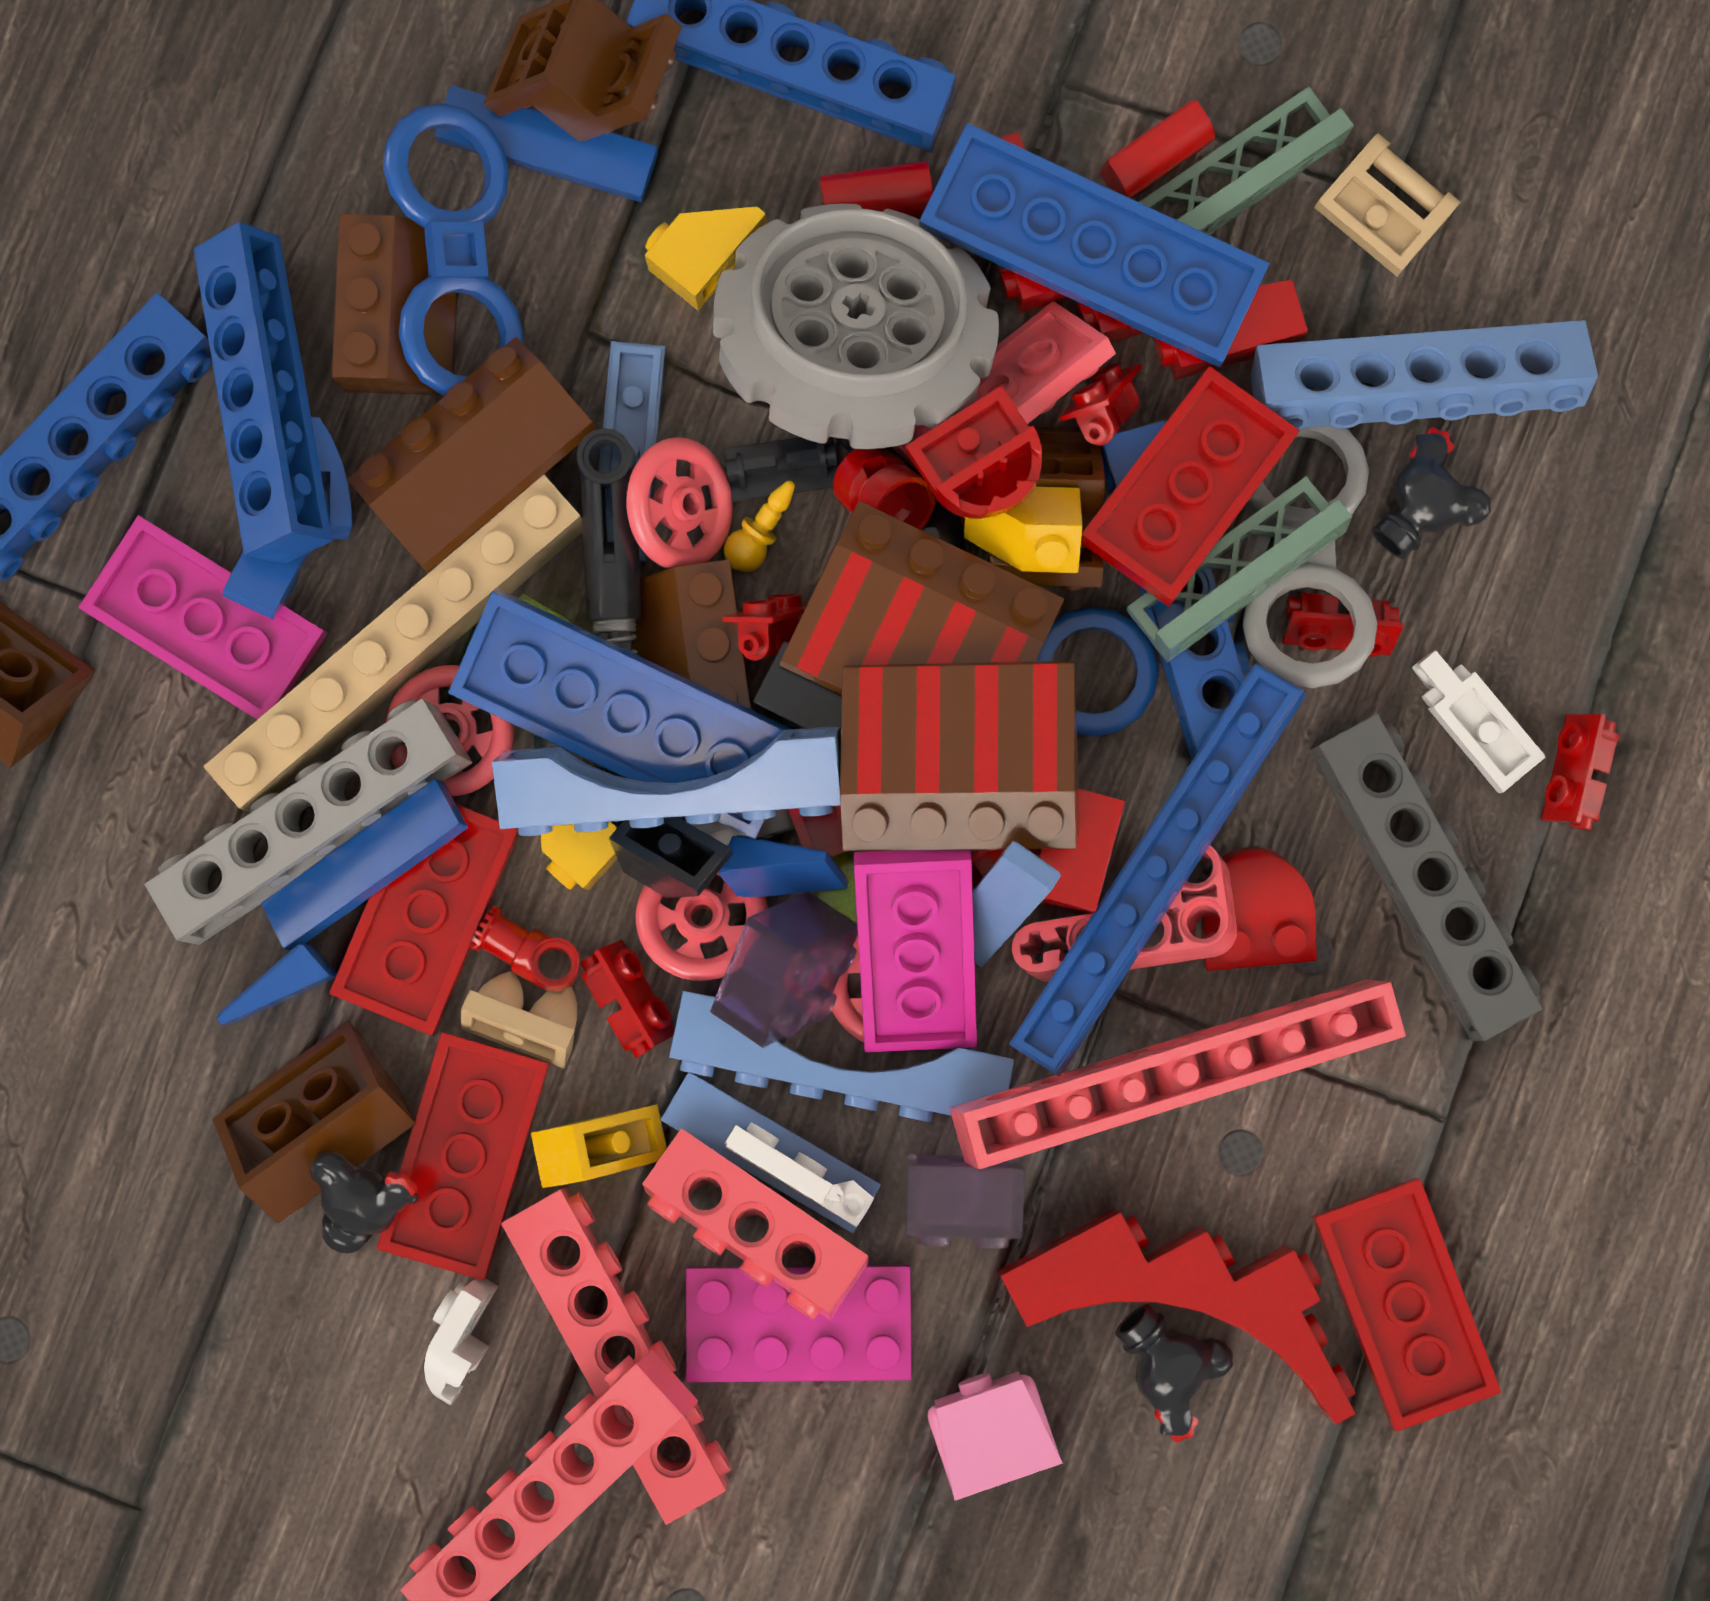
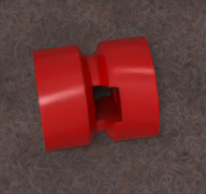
[833,448,935,530]

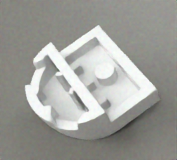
[424,1279,498,1405]

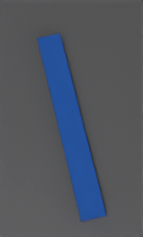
[1009,663,1306,1077]

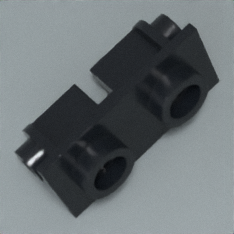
[724,437,837,503]

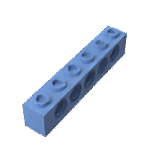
[1250,320,1598,430]

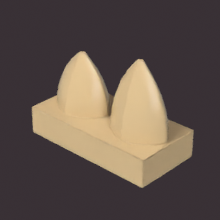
[461,971,577,1069]

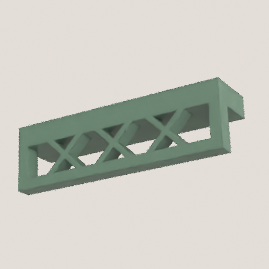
[1139,87,1354,235]
[1127,476,1352,663]

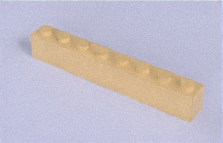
[203,475,583,812]

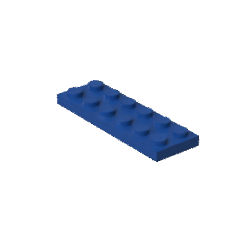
[919,123,1270,368]
[448,589,792,839]

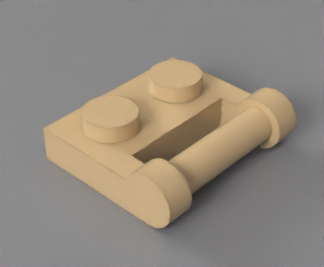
[1314,133,1461,277]

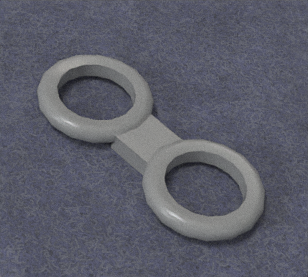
[1243,426,1378,689]

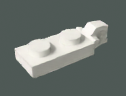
[1412,650,1545,793]
[724,1122,874,1227]

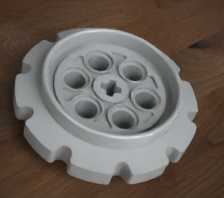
[712,204,999,449]

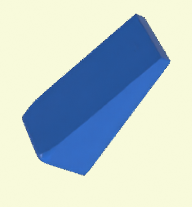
[718,835,849,897]
[216,944,337,1025]

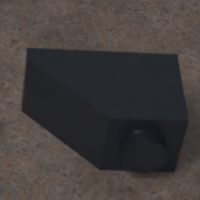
[609,817,733,898]

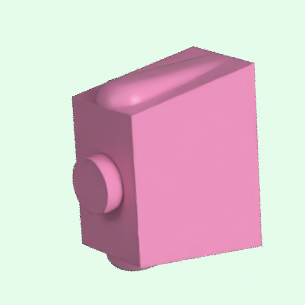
[927,1371,1062,1500]

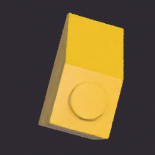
[645,207,767,311]
[964,487,1082,573]
[541,821,617,891]
[531,1104,667,1188]

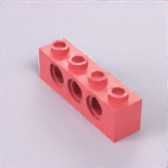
[642,1128,869,1320]

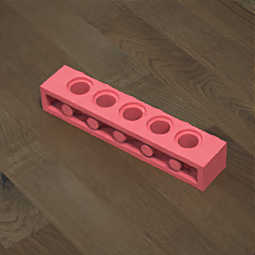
[501,1186,732,1525]
[400,1350,698,1601]

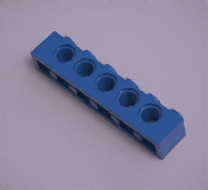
[626,0,956,153]
[194,222,332,564]
[0,292,212,582]
[1101,420,1250,761]

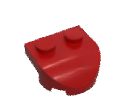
[905,386,1042,519]
[1201,847,1317,971]

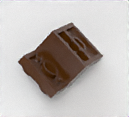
[483,0,682,143]
[988,427,1105,590]

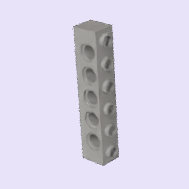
[144,699,473,945]

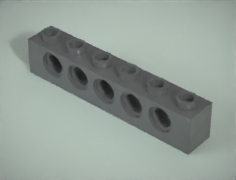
[1309,713,1543,1041]

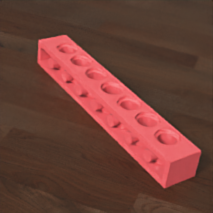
[949,979,1406,1170]

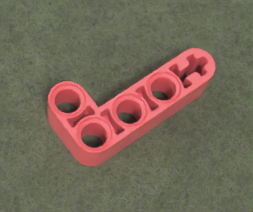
[1012,845,1237,982]

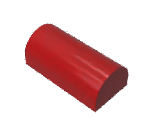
[1099,100,1215,199]
[819,161,933,220]

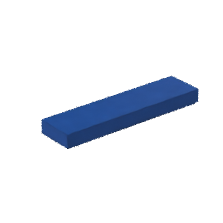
[434,85,659,203]
[261,779,468,951]

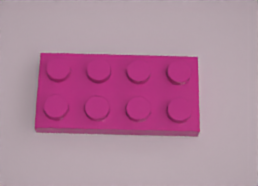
[78,515,328,720]
[854,850,977,1052]
[686,1264,911,1382]

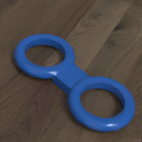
[383,103,524,396]
[1035,606,1159,737]

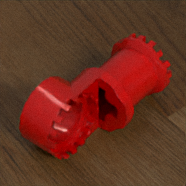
[470,905,580,992]

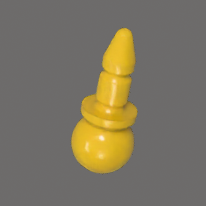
[724,480,795,572]

